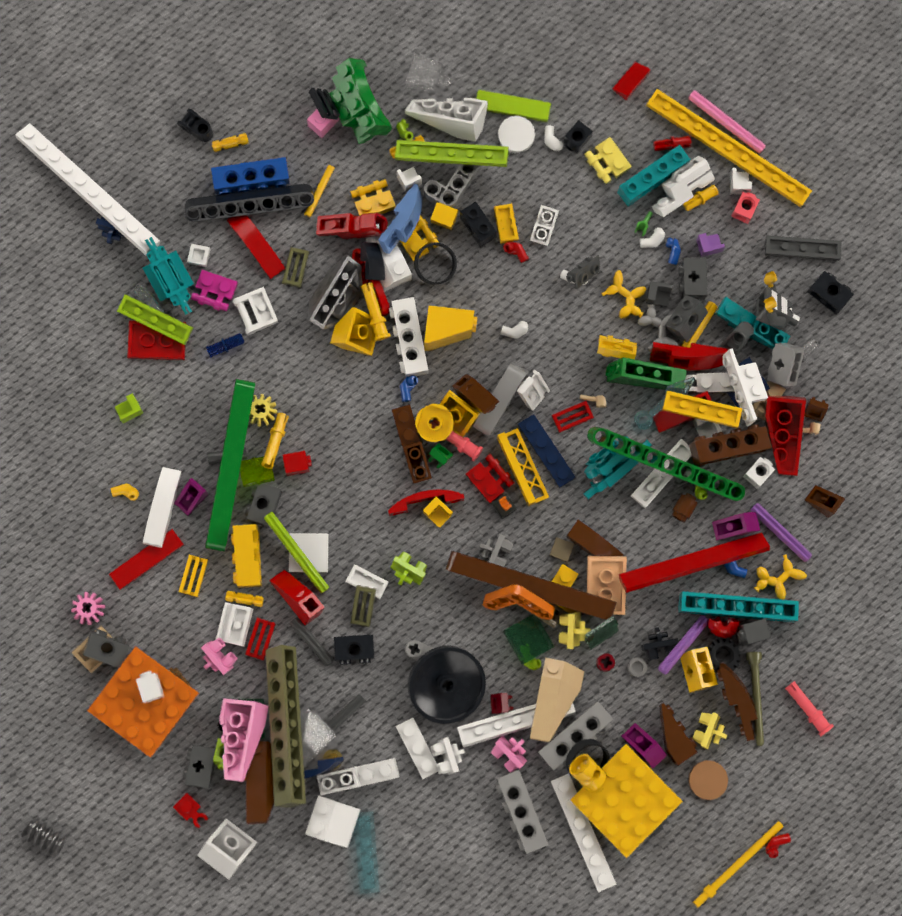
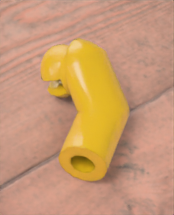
[110,483,139,501]

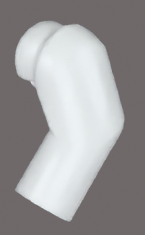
[544,125,563,151]
[640,228,665,248]
[500,321,528,339]

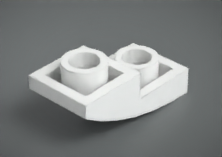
[530,205,559,246]

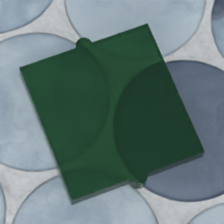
[585,616,619,650]

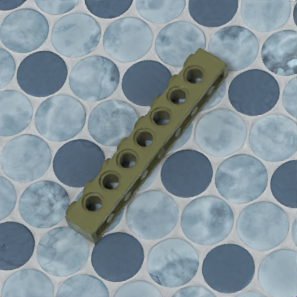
[265,645,306,808]

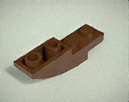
[391,404,432,484]
[717,663,758,741]

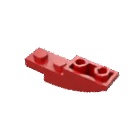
[649,342,729,371]

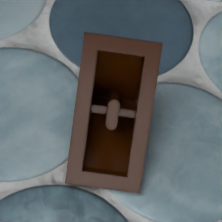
[805,485,845,518]

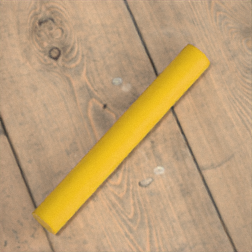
[304,165,335,217]

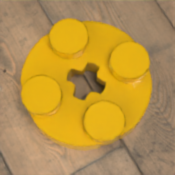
[415,404,454,442]

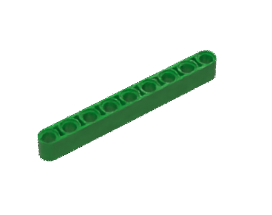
[205,379,255,552]
[587,426,745,501]

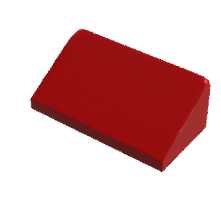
[612,62,651,101]

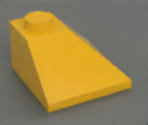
[330,307,376,356]

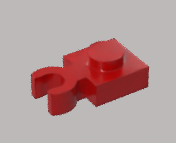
[173,793,209,828]

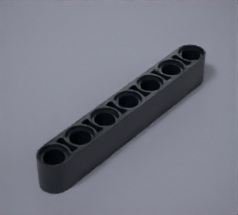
[185,184,314,222]

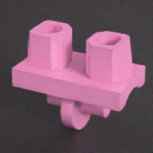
[201,637,238,675]
[491,736,527,772]

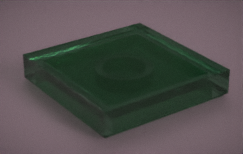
[503,614,555,665]

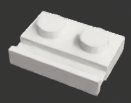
[517,370,550,411]
[216,602,253,647]

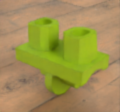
[390,552,427,585]

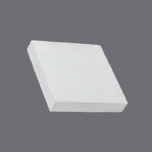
[289,533,329,573]

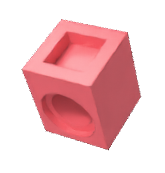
[731,192,760,224]

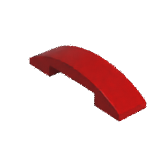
[227,215,286,279]
[388,489,464,516]

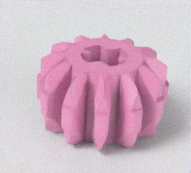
[71,592,105,625]

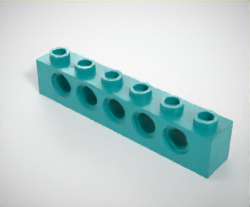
[678,591,799,623]

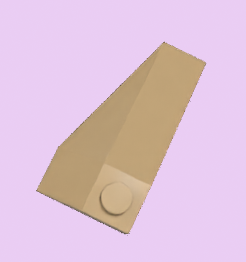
[530,658,584,743]

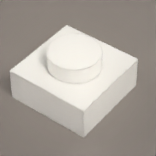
[187,244,211,267]

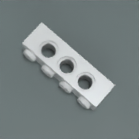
[389,297,428,377]

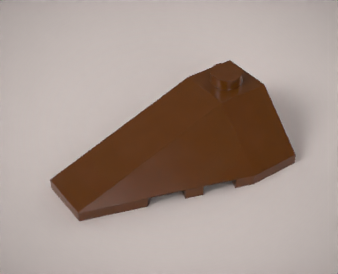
[246,741,275,824]

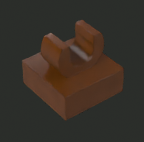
[804,397,829,422]

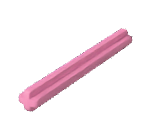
[688,91,765,154]

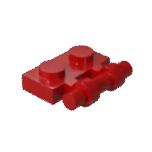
[465,454,515,504]

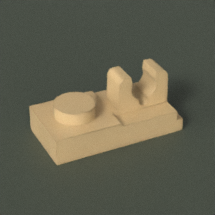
[752,381,786,421]

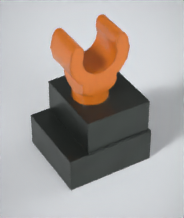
[492,494,517,520]

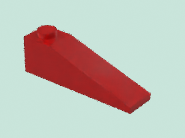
[765,396,806,476]

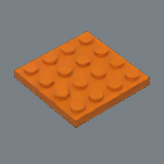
[87,646,199,758]

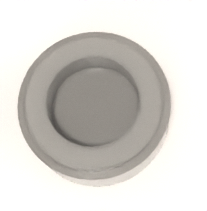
[627,657,647,677]

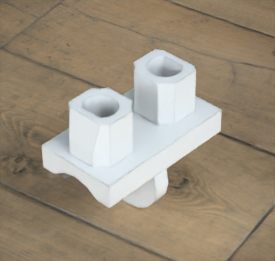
[430,737,465,775]

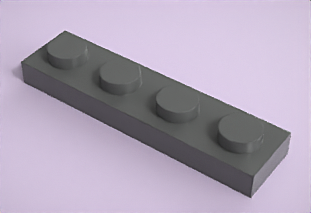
[765,235,842,261]

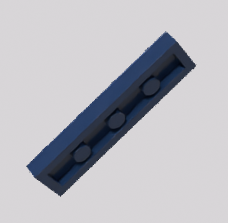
[518,414,576,488]

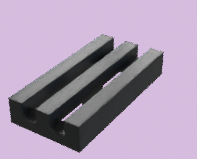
[309,87,340,120]

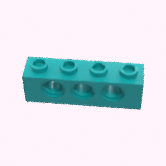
[617,145,691,207]

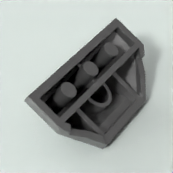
[307,255,363,330]

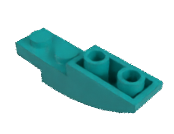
[715,297,791,349]

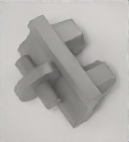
[479,534,513,567]

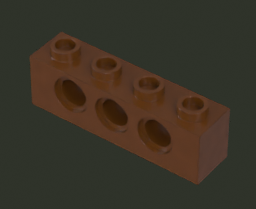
[689,424,772,466]

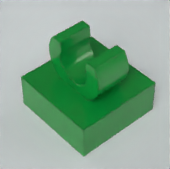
[428,443,454,469]

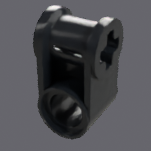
[177,108,213,142]

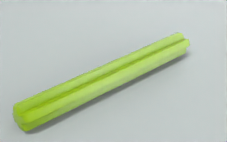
[264,512,329,593]

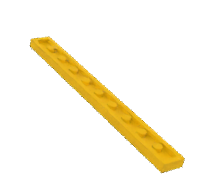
[646,89,812,207]

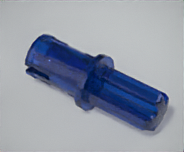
[206,333,245,358]

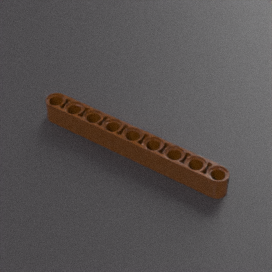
[446,551,617,621]

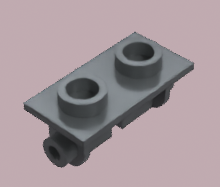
[566,255,600,289]

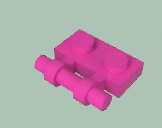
[191,270,238,311]

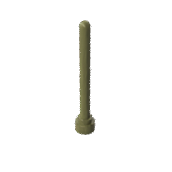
[746,652,764,746]

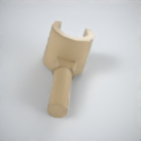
[580,395,606,408]
[802,422,821,435]

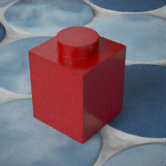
[282,451,312,476]

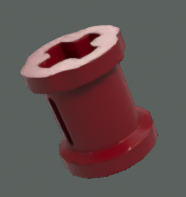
[596,653,615,672]

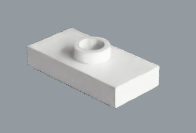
[345,564,389,599]

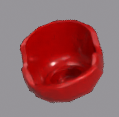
[708,616,740,638]

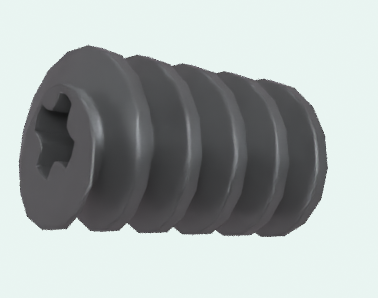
[21,818,66,859]

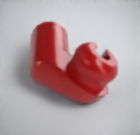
[503,241,529,263]
[766,833,791,858]

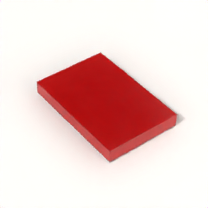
[127,320,187,360]

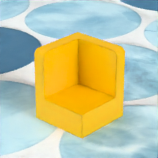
[430,202,458,230]
[423,497,453,528]

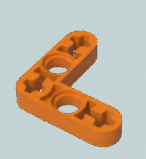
[482,585,555,620]

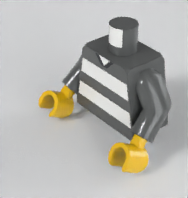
[756,271,800,330]

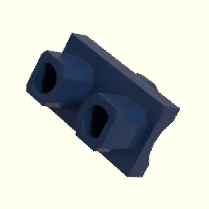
[96,216,125,245]

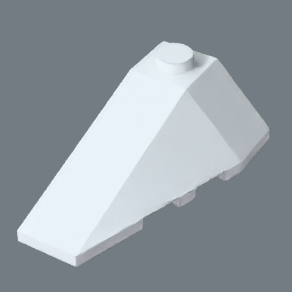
[405,98,488,142]
[366,214,412,292]

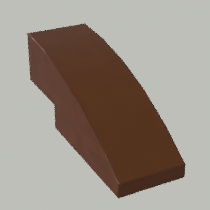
[566,520,624,556]

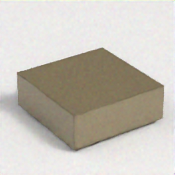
[549,537,574,562]

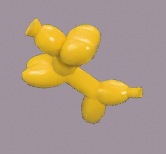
[601,270,647,319]
[754,554,807,600]

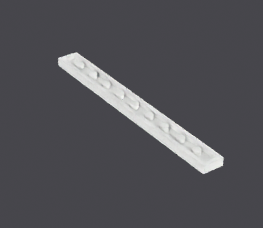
[16,123,160,255]

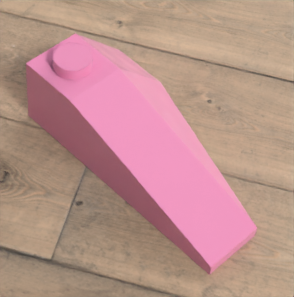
[220,698,269,782]

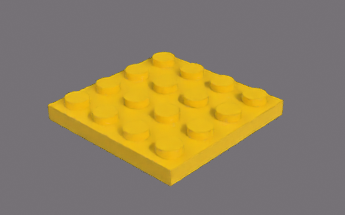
[570,744,683,858]

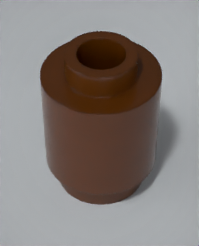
[672,493,698,523]

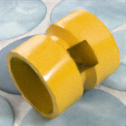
[569,754,606,792]

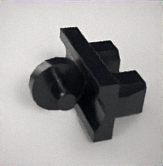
[641,627,678,661]

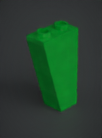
[606,357,686,391]

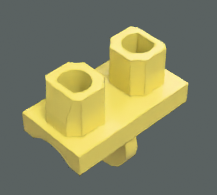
[559,611,591,649]
[692,712,728,750]

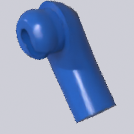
[400,375,418,402]

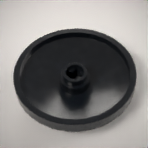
[408,645,486,724]

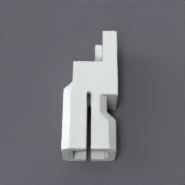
[652,156,714,217]

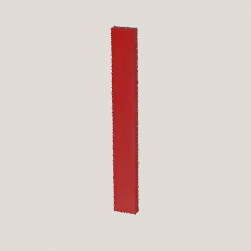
[619,532,770,593]

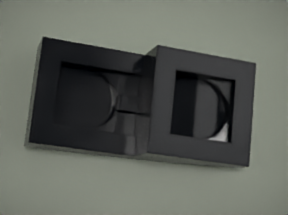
[360,242,385,280]

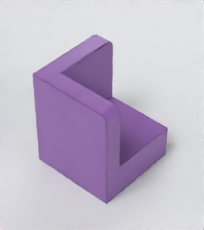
[696,233,725,257]

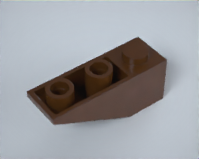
[452,374,499,414]
[659,703,697,766]

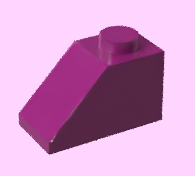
[712,512,760,541]
[621,723,667,769]

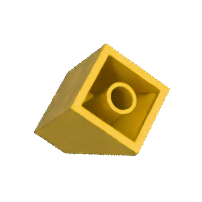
[424,306,477,351]

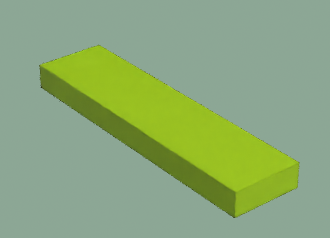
[476,90,551,122]
[117,294,194,345]

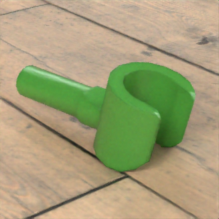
[635,211,653,236]

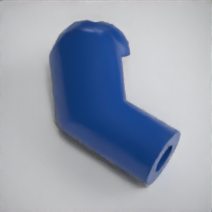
[666,238,681,265]
[724,561,747,579]

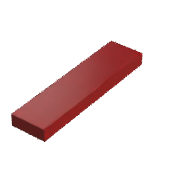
[109,529,184,590]

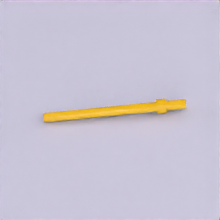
[693,821,784,908]

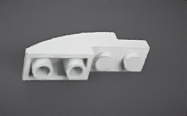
[317,758,399,795]

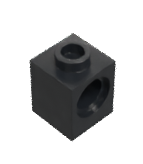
[563,120,593,153]

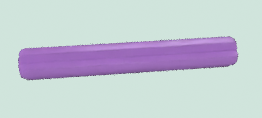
[751,503,812,562]
[658,615,709,675]

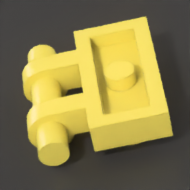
[584,137,632,184]

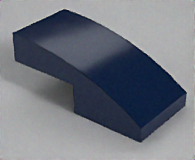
[304,757,344,778]

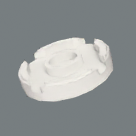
[498,116,535,153]

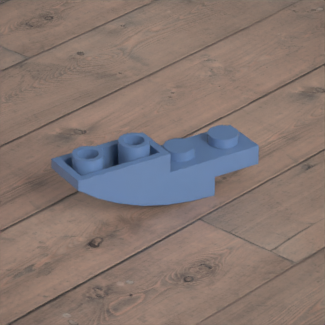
[378,184,422,254]

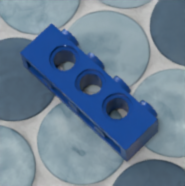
[211,157,290,195]

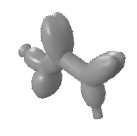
[638,304,679,351]

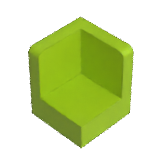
[115,393,143,424]

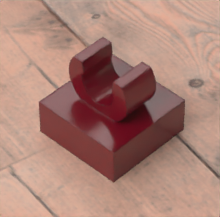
[490,693,513,714]

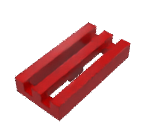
[551,401,594,433]
[245,617,276,661]

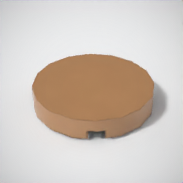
[688,760,728,800]

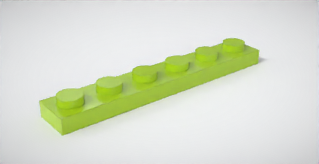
[395,140,509,167]

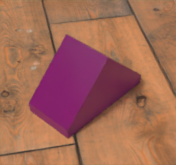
[174,478,209,516]

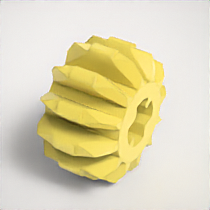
[249,394,277,427]

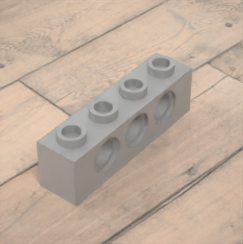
[537,701,613,771]
[495,770,548,854]

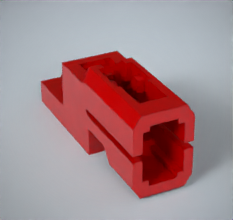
[316,212,388,239]

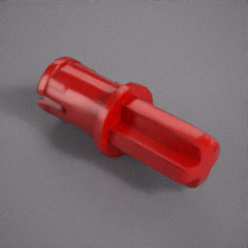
[653,136,691,151]

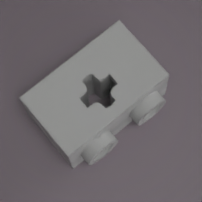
[767,343,805,387]

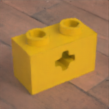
[680,647,718,693]

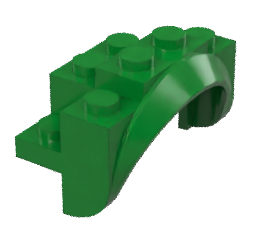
[329,58,392,144]

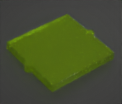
[240,456,275,487]

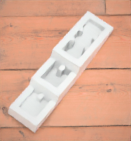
[143,467,181,548]

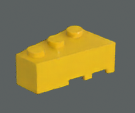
[231,524,262,588]

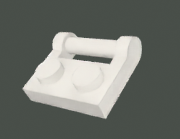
[233,287,278,335]

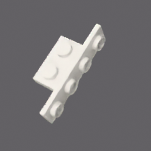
[722,348,768,426]

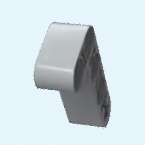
[424,144,482,208]
[473,363,529,437]

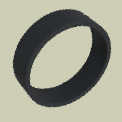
[414,243,457,285]
[566,739,610,782]

